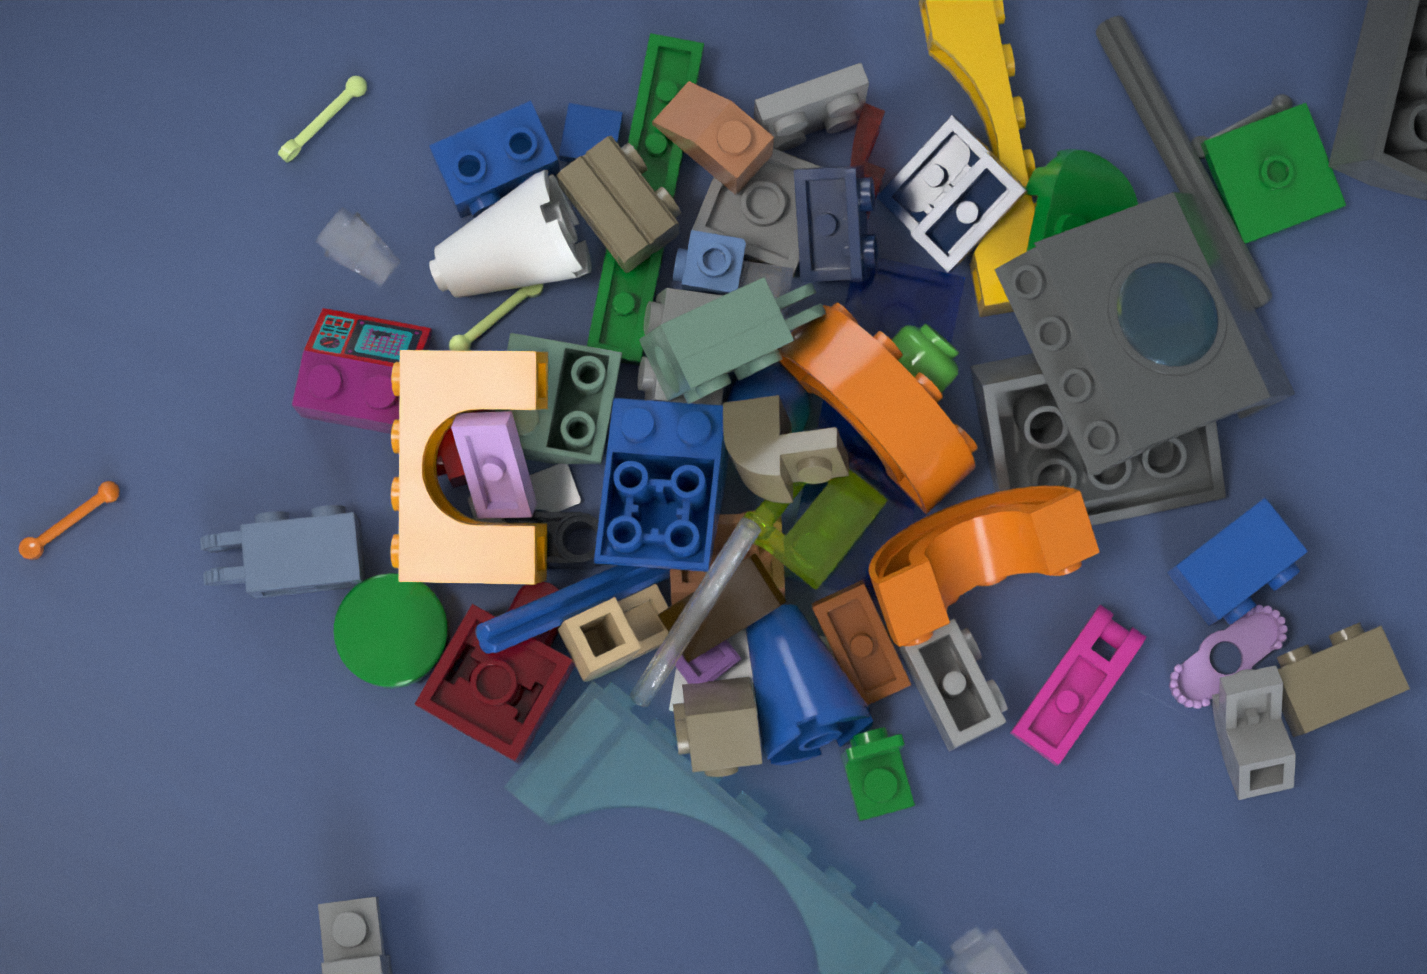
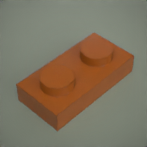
[811,580,912,705]

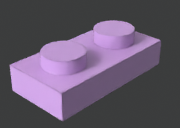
[451,411,537,519]

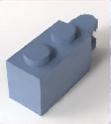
[200,505,366,599]

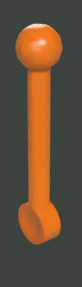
[19,481,120,560]

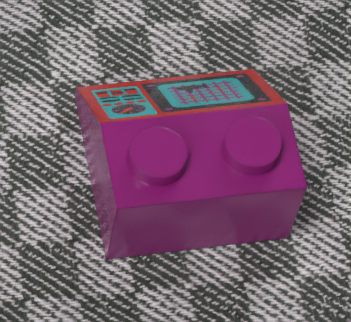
[292,308,432,434]

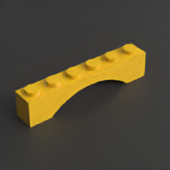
[919,0,1036,317]

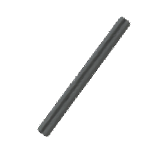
[1096,15,1272,310]

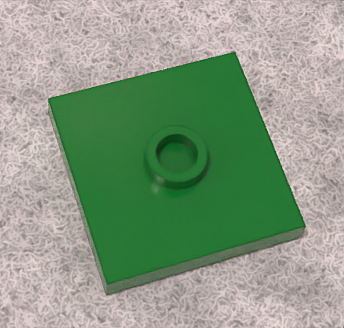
[1200,103,1346,244]

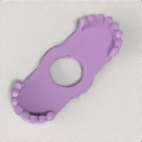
[1169,605,1288,709]

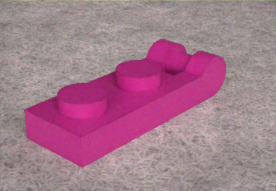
[1010,604,1147,766]

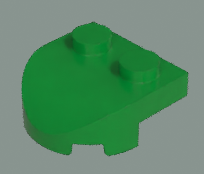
[1026,149,1138,251]

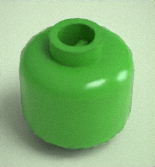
[891,323,959,393]

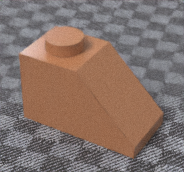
[652,81,774,195]

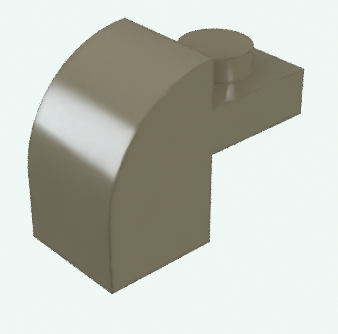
[723,395,849,503]

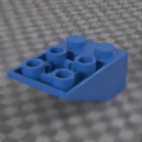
[594,398,729,572]

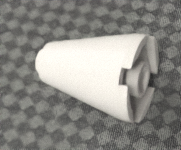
[429,170,592,298]

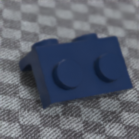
[794,165,879,282]

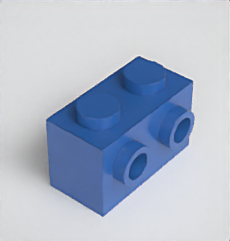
[429,100,560,218]
[1167,498,1308,626]

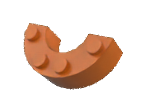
[778,302,978,515]
[869,486,1100,647]

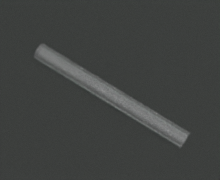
[630,518,761,707]

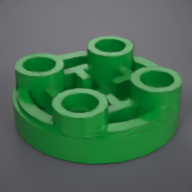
[334,573,450,689]

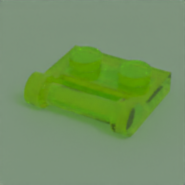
[737,469,888,590]

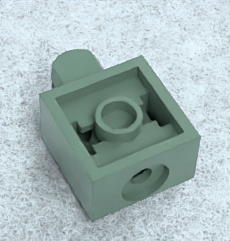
[639,277,826,404]

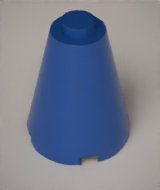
[746,603,873,765]

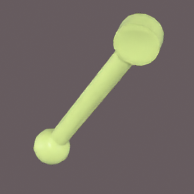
[278,76,367,163]
[449,284,544,351]

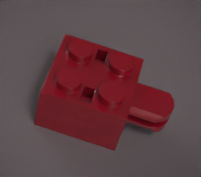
[415,582,575,765]

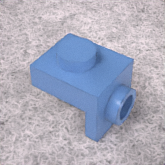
[673,230,746,294]

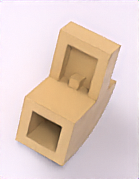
[558,584,673,682]

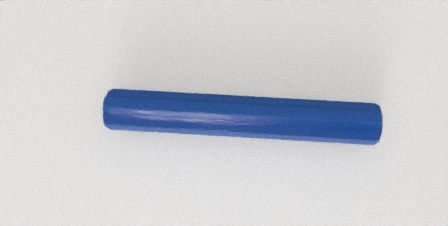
[475,565,670,654]

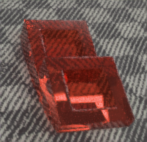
[849,103,886,221]

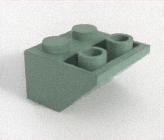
[495,333,622,464]

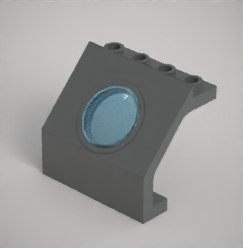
[994,192,1295,476]

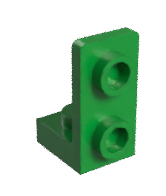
[840,727,915,822]

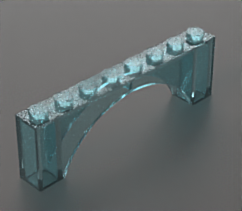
[504,681,946,974]

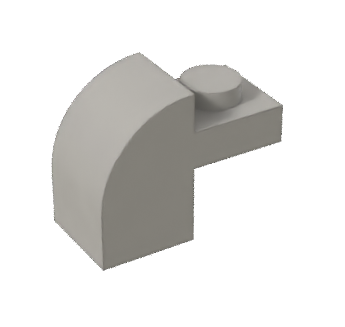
[1212,665,1296,800]
[318,897,392,974]

